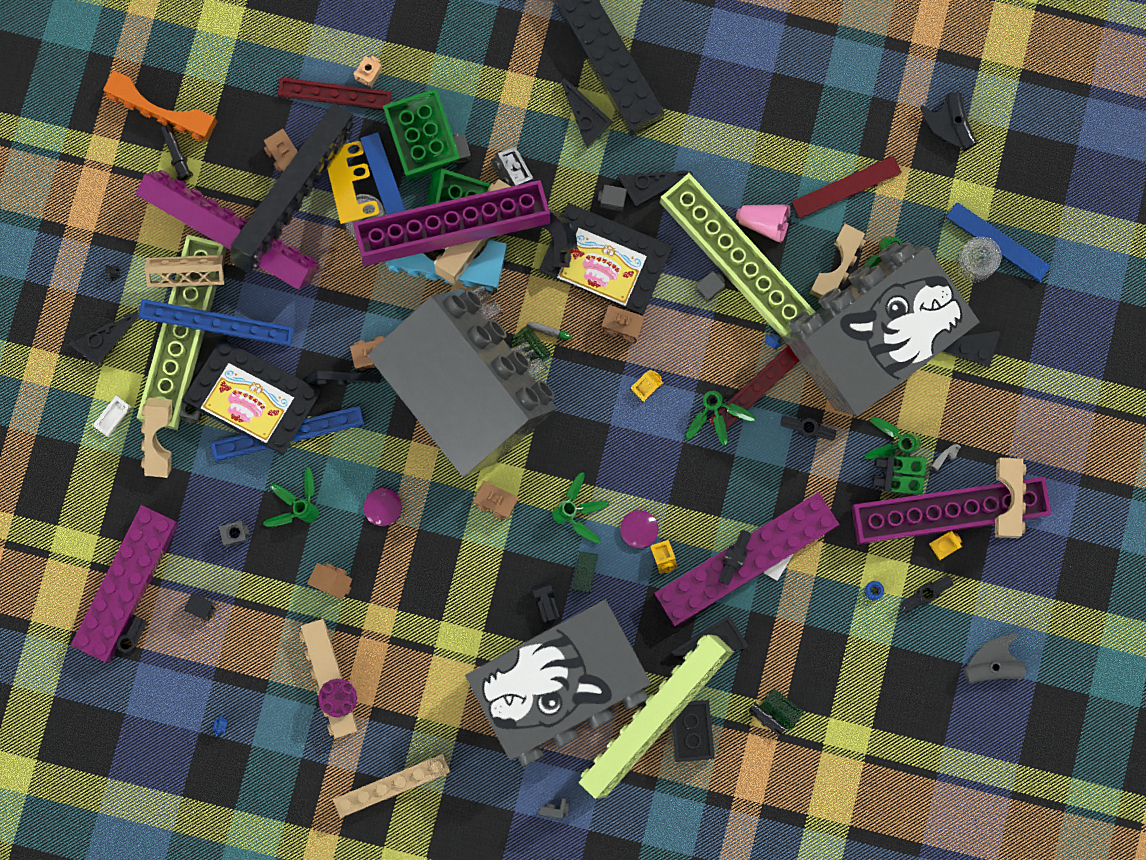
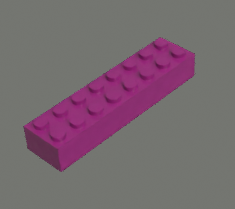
[70,505,179,663]

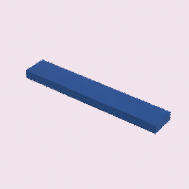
[360,133,405,215]
[946,202,1051,282]

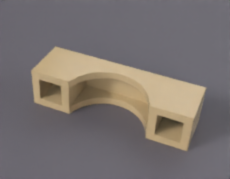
[809,224,866,299]
[141,398,172,478]
[995,458,1026,538]

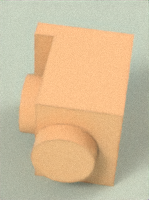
[354,56,382,88]

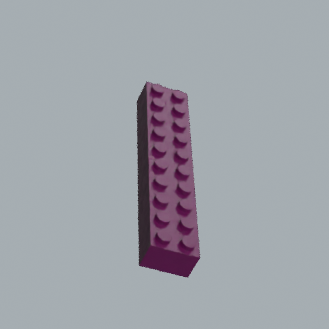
[135,170,320,290]
[353,180,550,267]
[851,477,1052,545]
[654,492,839,628]

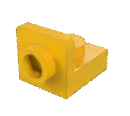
[631,370,663,402]
[929,530,962,560]
[650,540,677,574]

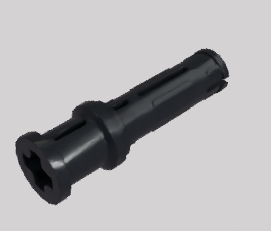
[160,124,193,181]

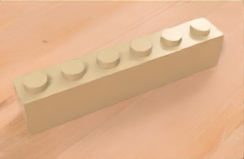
[434,179,511,285]
[299,619,359,739]
[333,754,451,818]

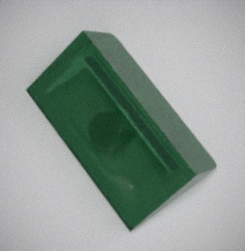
[510,326,552,369]
[571,551,598,593]
[760,688,804,730]

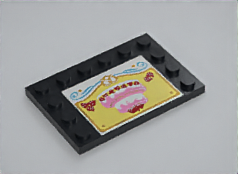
[539,203,673,316]
[182,338,322,456]

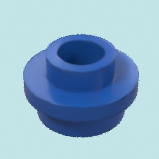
[764,333,782,350]
[865,581,884,600]
[213,716,227,735]

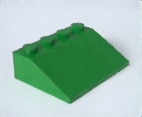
[383,88,460,181]
[426,169,492,257]

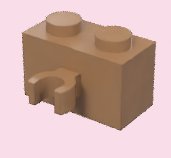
[264,129,298,173]
[601,305,645,342]
[350,336,385,371]
[474,481,519,521]
[307,563,352,600]

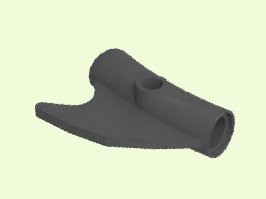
[964,634,1025,684]

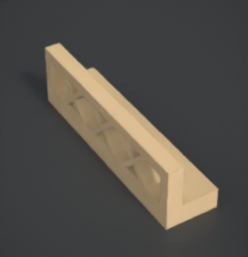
[144,255,225,287]

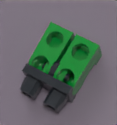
[872,454,927,495]

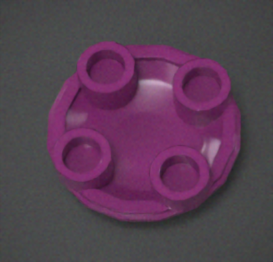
[363,488,402,526]
[620,510,659,548]
[318,678,357,718]

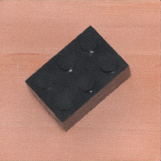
[671,700,715,762]

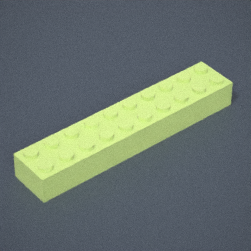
[660,173,816,342]
[137,235,227,430]
[579,635,734,799]

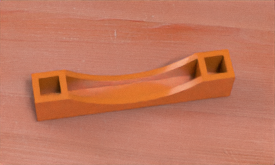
[103,70,217,142]

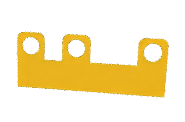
[328,141,379,224]

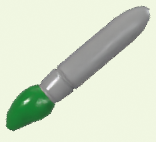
[527,322,572,340]

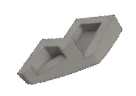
[929,444,961,472]

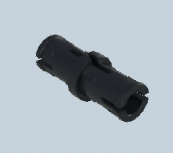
[748,703,787,736]

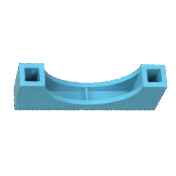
[385,240,507,293]

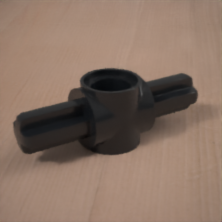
[780,415,836,441]
[719,530,751,585]
[900,576,954,612]

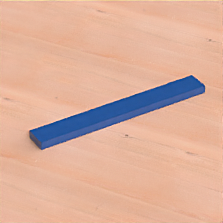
[138,299,293,347]
[210,406,365,462]

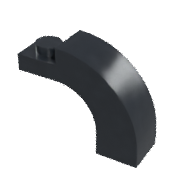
[537,209,577,268]

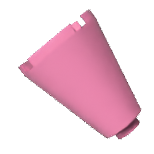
[736,204,790,242]

